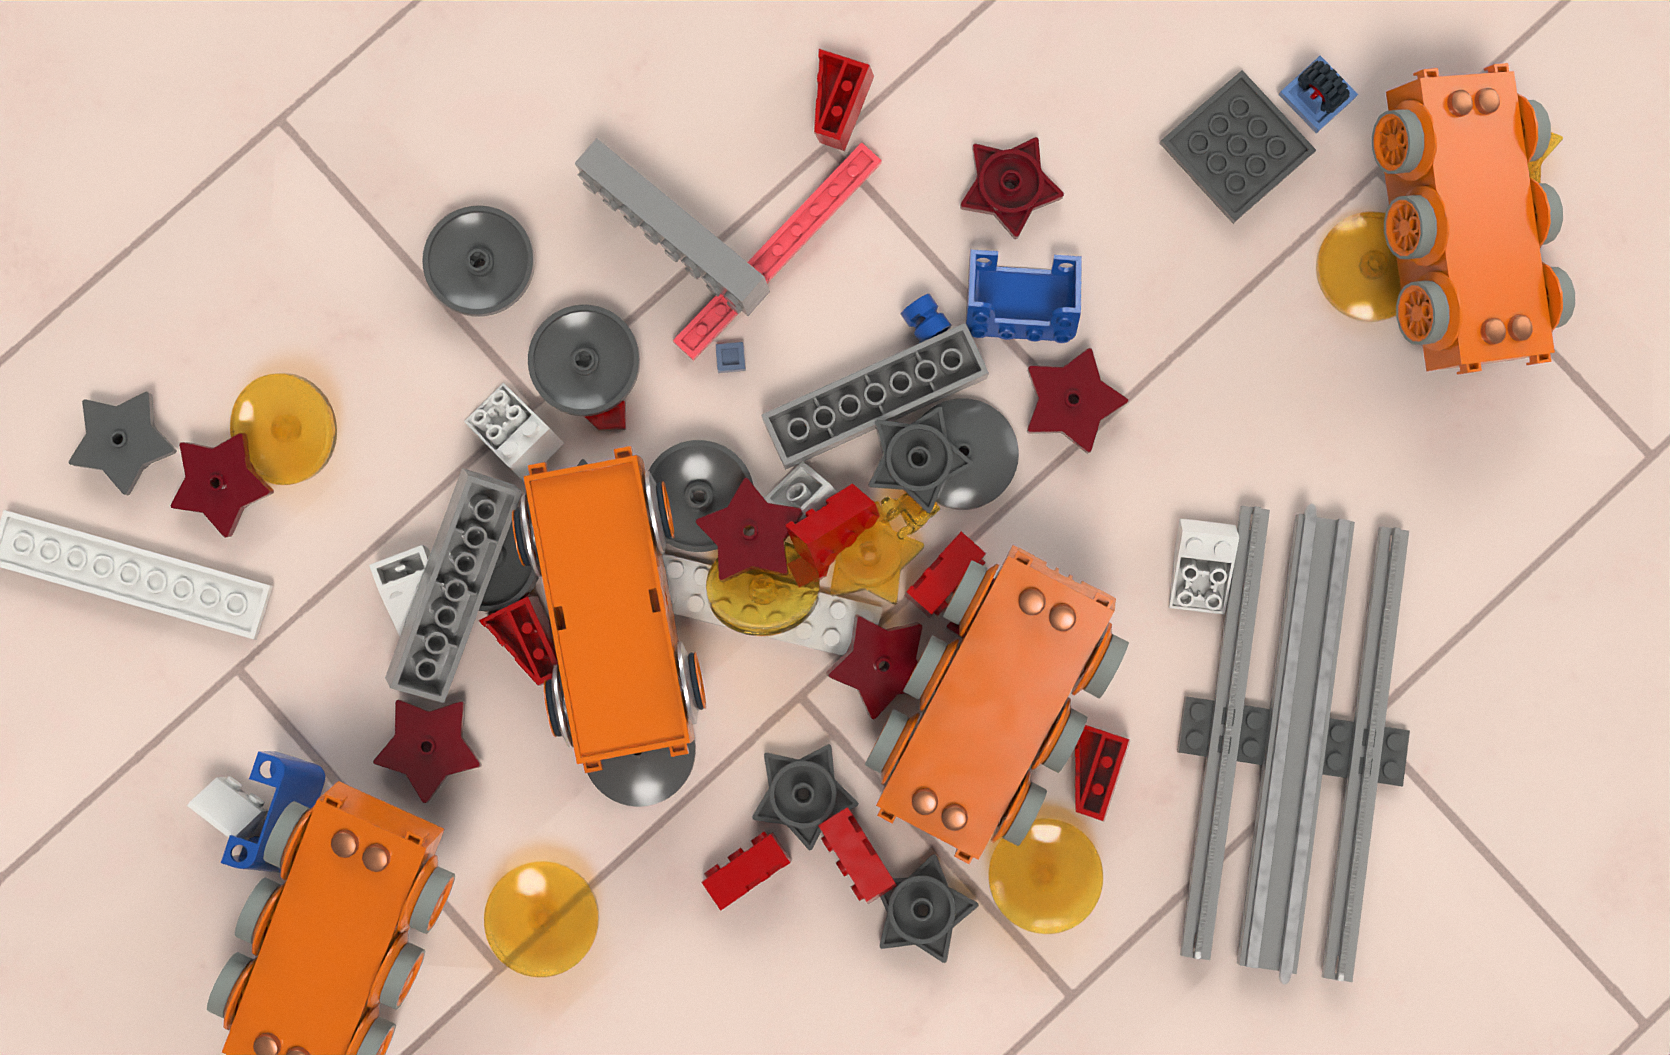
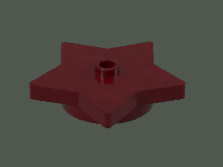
[960,137,1064,239]
[1027,348,1128,454]
[171,433,274,538]
[696,478,803,582]
[826,614,923,720]
[373,700,482,803]

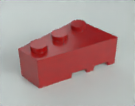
[814,49,874,151]
[785,483,880,572]
[904,531,986,618]
[478,596,558,686]
[1075,725,1130,822]
[818,807,897,904]
[701,831,792,911]

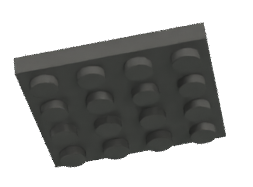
[1159,70,1316,224]

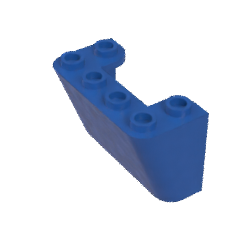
[966,249,1082,343]
[221,751,326,873]

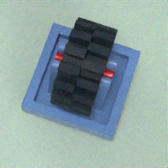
[1279,55,1358,134]

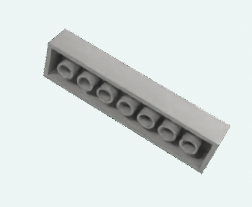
[575,138,770,316]
[761,323,989,470]
[385,468,522,703]

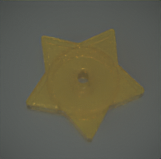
[830,501,924,605]

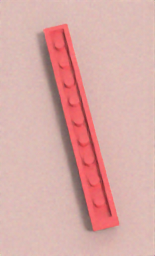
[673,142,882,361]

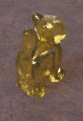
[880,493,940,540]

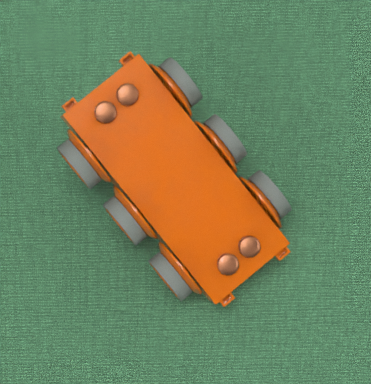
[1372,63,1575,375]
[865,545,1129,864]
[207,781,455,1055]

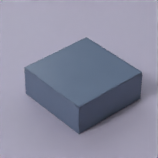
[716,342,746,373]

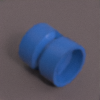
[900,294,952,343]

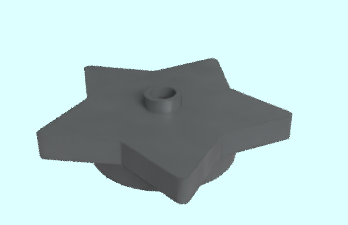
[68,392,177,496]
[868,407,973,513]
[752,744,859,850]
[880,854,979,963]

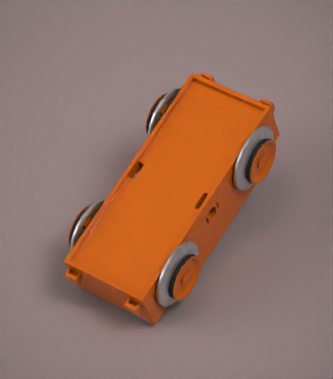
[512,446,706,773]

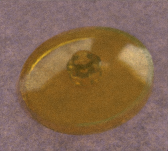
[1316,211,1401,322]
[230,373,337,485]
[706,542,820,636]
[988,818,1103,934]
[484,861,600,977]

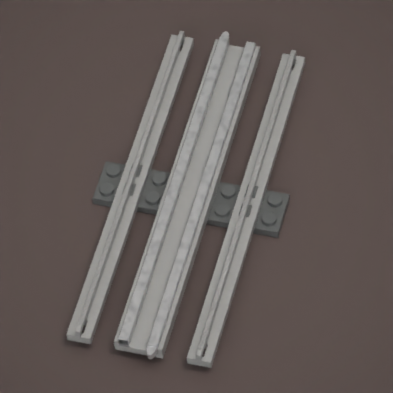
[1177,504,1410,984]

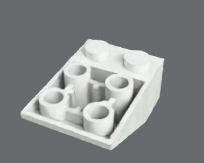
[464,383,564,481]
[1169,518,1239,615]
[369,545,431,636]

